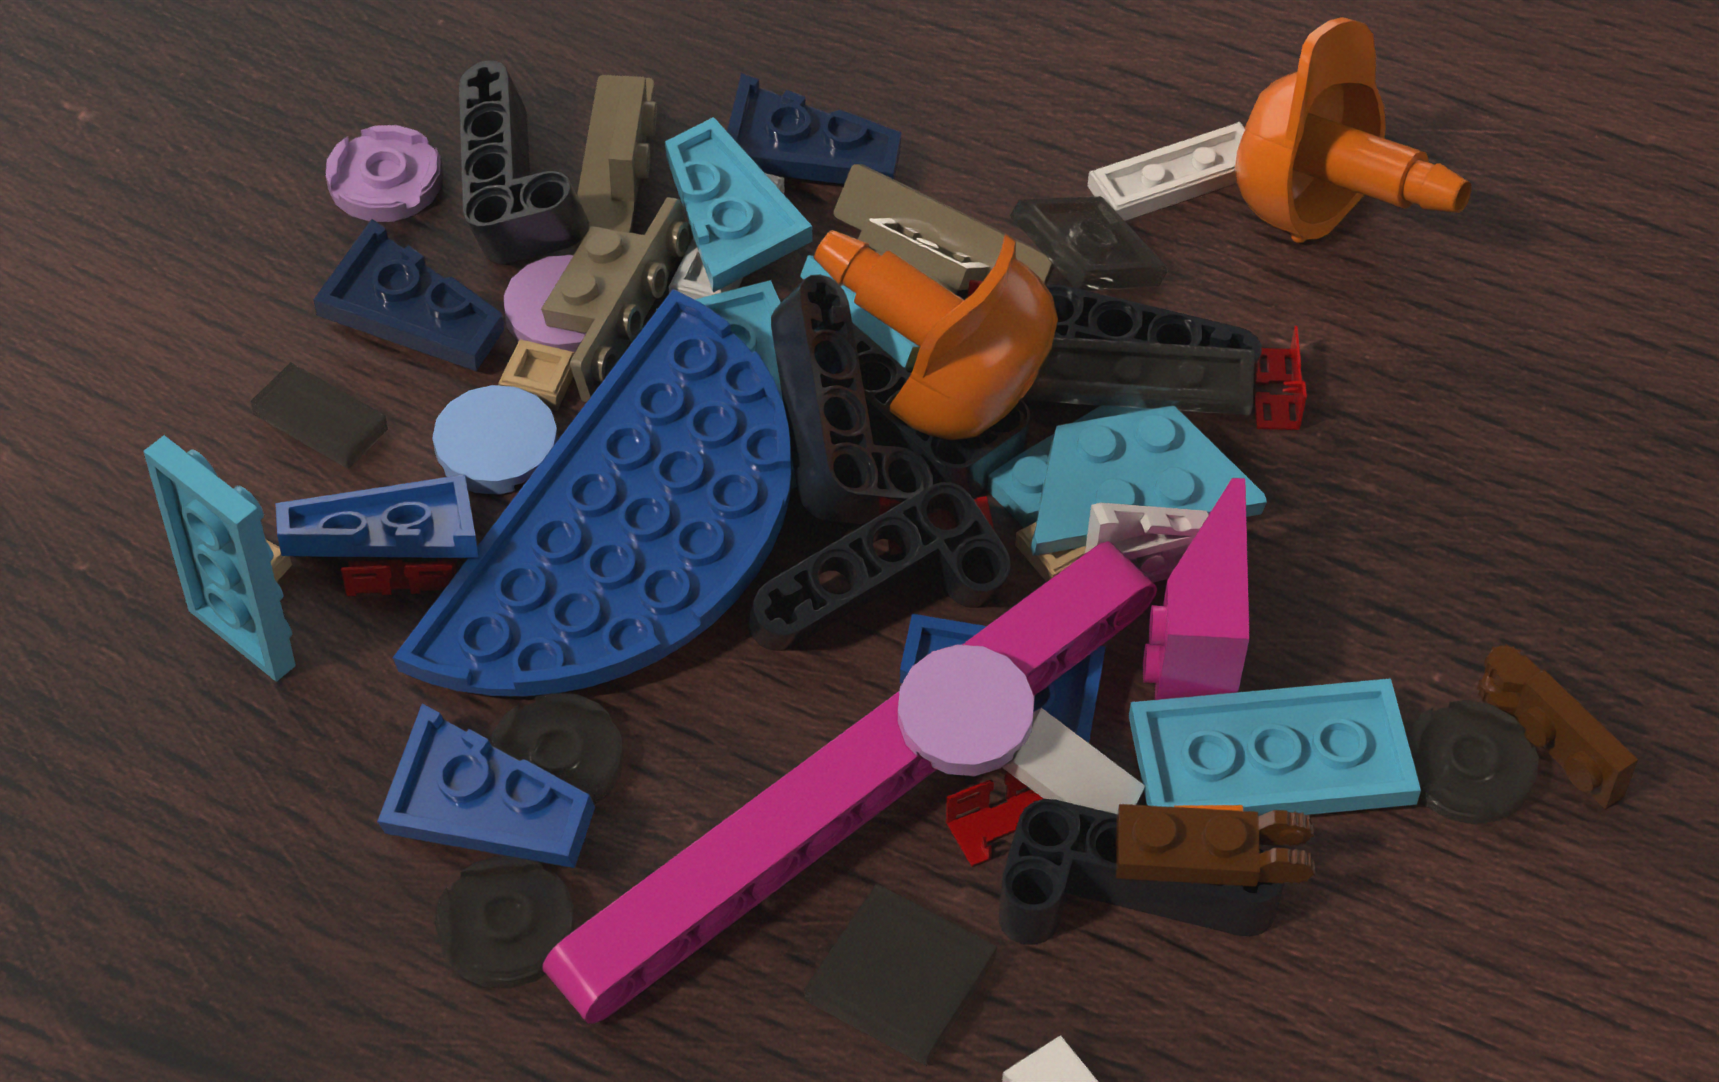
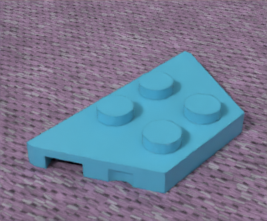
[1030,405,1267,556]

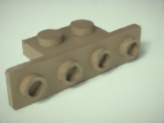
[571,75,657,249]
[834,164,1056,294]
[541,197,692,402]

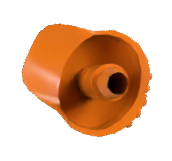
[1235,17,1472,243]
[814,230,1058,440]

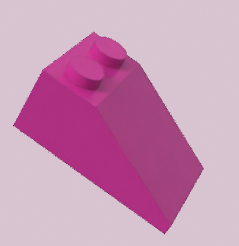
[1143,478,1249,700]

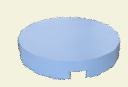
[432,385,558,495]

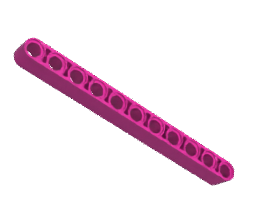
[542,541,1157,1024]

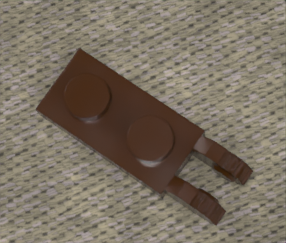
[1477,644,1638,809]
[1116,804,1315,886]

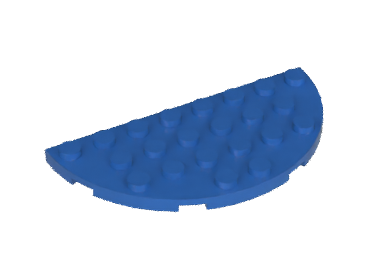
[393,289,793,696]

